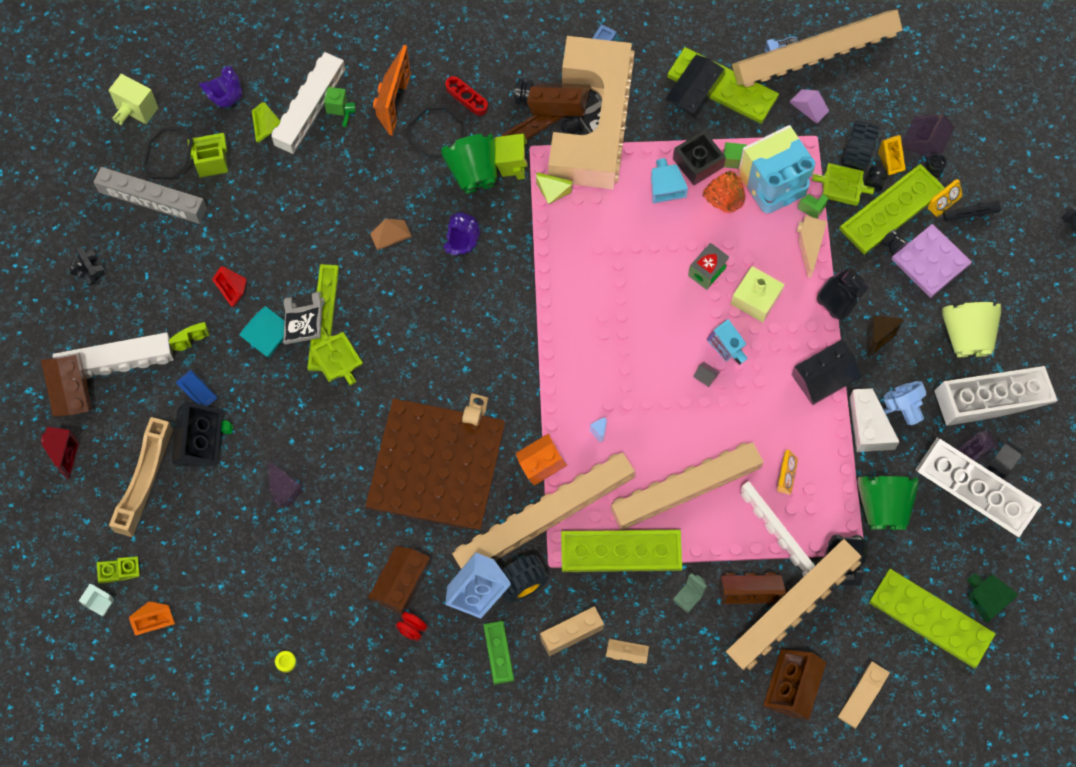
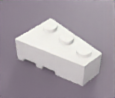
[849,389,899,452]

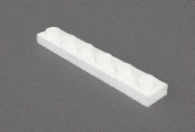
[741,481,815,577]

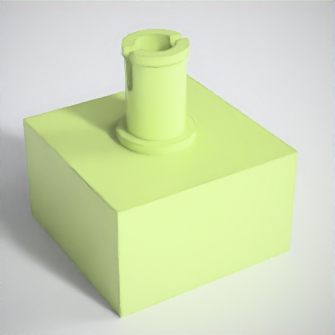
[109,74,158,125]
[731,266,785,323]

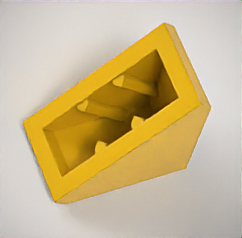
[878,135,906,175]

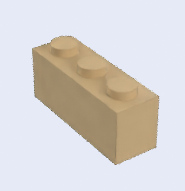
[540,606,604,656]

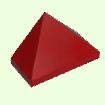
[212,266,247,307]

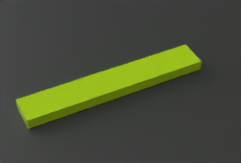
[307,264,339,371]

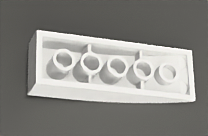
[934,366,1058,426]
[915,437,1042,537]

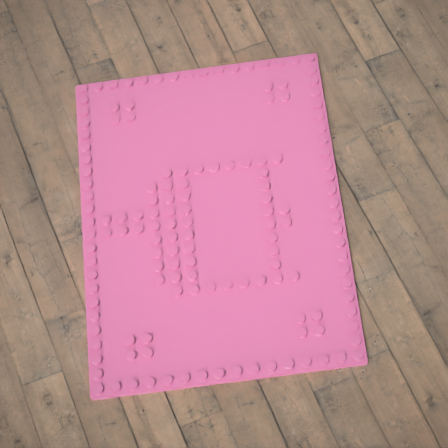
[529,136,863,568]

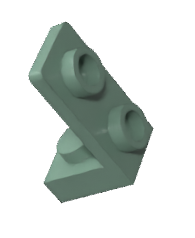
[673,573,707,613]

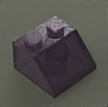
[902,114,955,157]

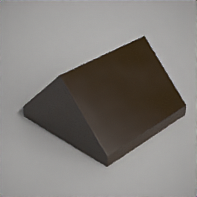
[866,316,904,357]

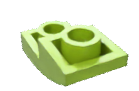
[169,322,209,351]
[97,557,139,584]

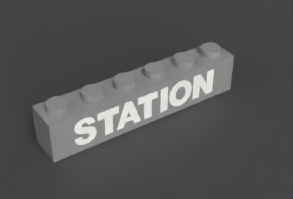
[94,167,207,224]

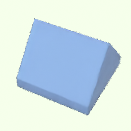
[590,418,607,442]

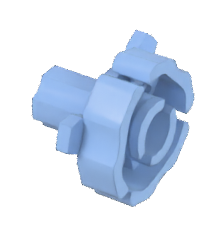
[883,381,926,425]

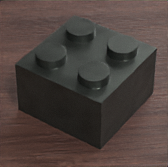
[673,130,726,185]

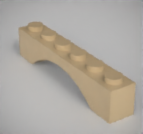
[109,417,174,537]

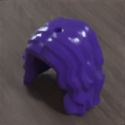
[199,66,242,108]
[444,212,480,256]

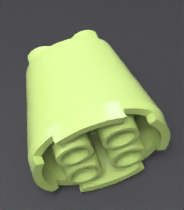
[942,302,1001,358]

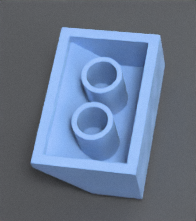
[445,553,510,618]

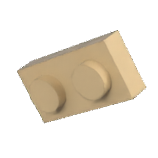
[606,639,649,664]

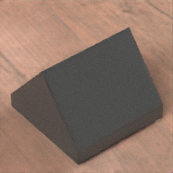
[693,362,720,387]

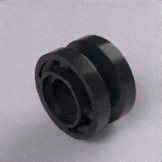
[514,78,534,105]

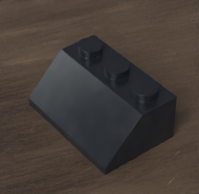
[665,54,726,118]
[791,339,861,405]
[172,402,223,467]

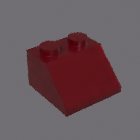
[41,427,80,479]

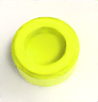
[275,651,296,673]

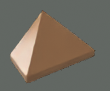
[370,219,411,251]

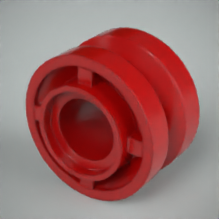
[395,612,428,641]

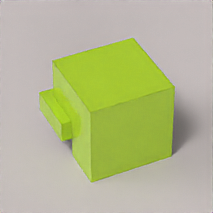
[187,133,228,178]
[495,134,527,180]

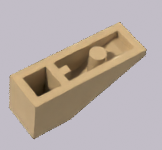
[797,216,827,278]
[838,662,890,729]

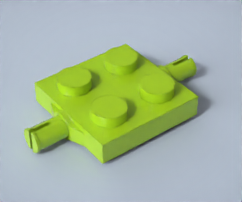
[812,163,874,206]
[309,327,363,386]

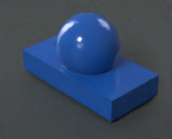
[176,369,217,407]

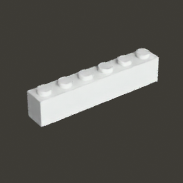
[272,52,345,154]
[53,333,174,379]

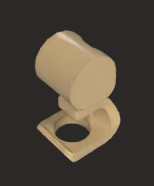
[462,393,488,426]

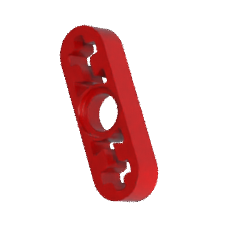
[445,76,488,116]

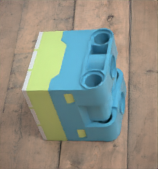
[738,125,815,213]

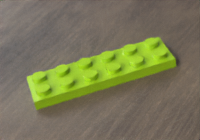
[667,47,779,124]
[839,164,945,255]
[561,530,682,572]
[869,569,996,669]

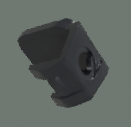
[817,267,869,320]
[825,535,868,586]

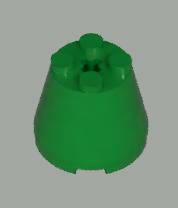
[441,134,497,195]
[858,476,919,530]

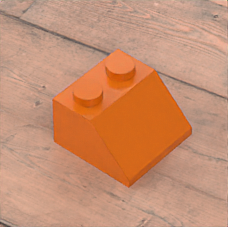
[516,433,568,486]

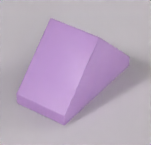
[790,89,829,124]

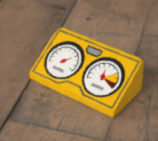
[928,179,963,217]
[777,450,798,495]

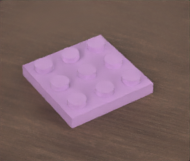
[892,224,972,298]

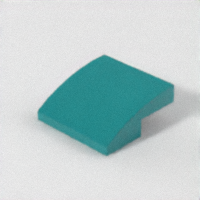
[239,306,285,358]

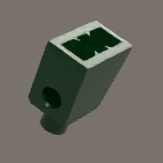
[967,572,1018,624]

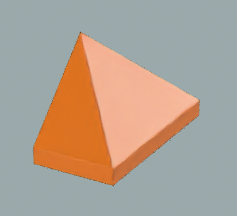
[129,601,175,636]

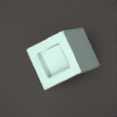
[79,584,114,616]

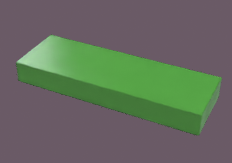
[483,621,514,685]

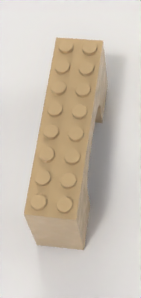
[548,36,635,189]

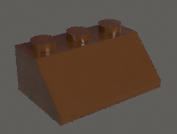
[527,83,591,117]
[41,352,92,416]
[368,546,431,615]
[719,572,786,604]
[763,649,827,720]

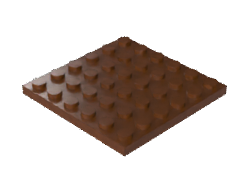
[365,398,506,532]

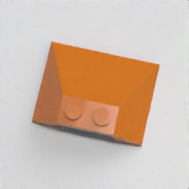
[373,45,411,135]

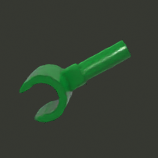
[342,103,356,127]
[221,420,233,434]

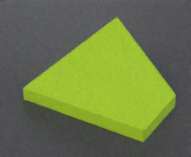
[252,102,281,142]
[536,172,573,204]

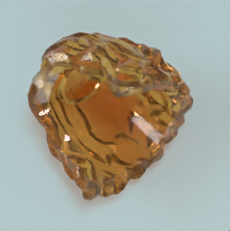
[703,171,746,213]

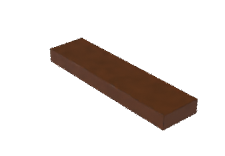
[500,115,565,140]

